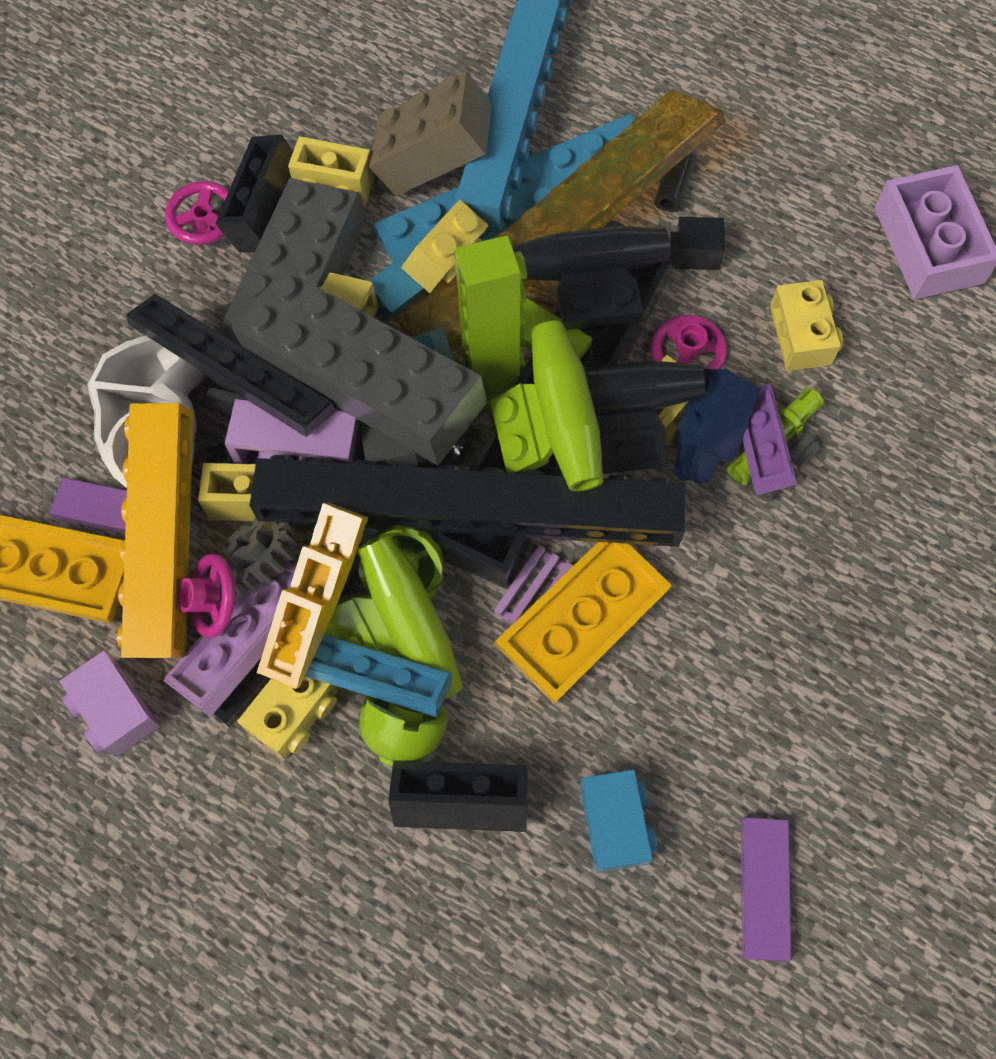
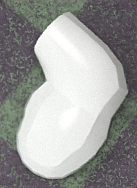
[87,336,209,488]

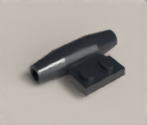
[512,226,670,330]
[584,361,705,474]

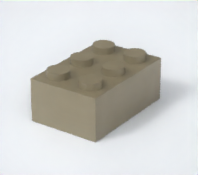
[369,71,492,196]

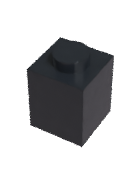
[669,216,725,270]

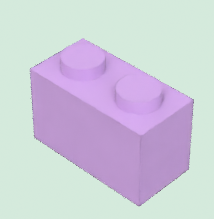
[59,651,160,758]

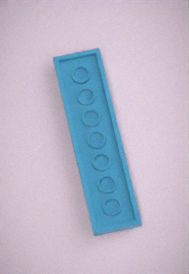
[373,114,665,263]

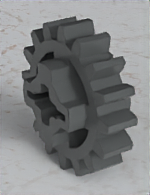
[219,518,299,596]

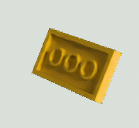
[0,515,124,624]
[495,542,672,704]

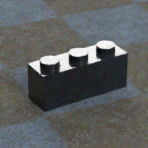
[215,134,293,253]
[388,761,529,832]

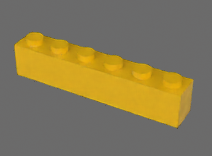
[117,403,193,658]

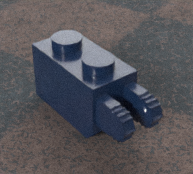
[673,369,760,484]

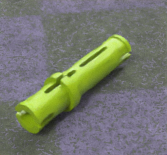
[727,387,824,486]

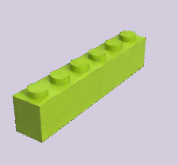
[454,235,527,410]

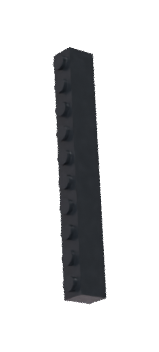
[249,455,685,547]

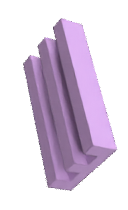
[494,545,573,625]

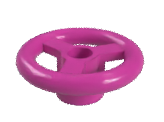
[165,181,229,245]
[651,315,727,369]
[178,553,235,638]

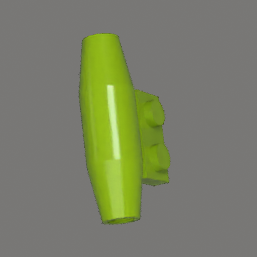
[490,321,604,492]
[324,533,463,700]

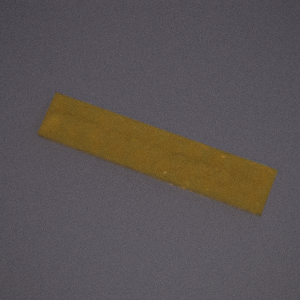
[398,89,726,355]

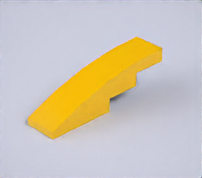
[257,503,368,689]

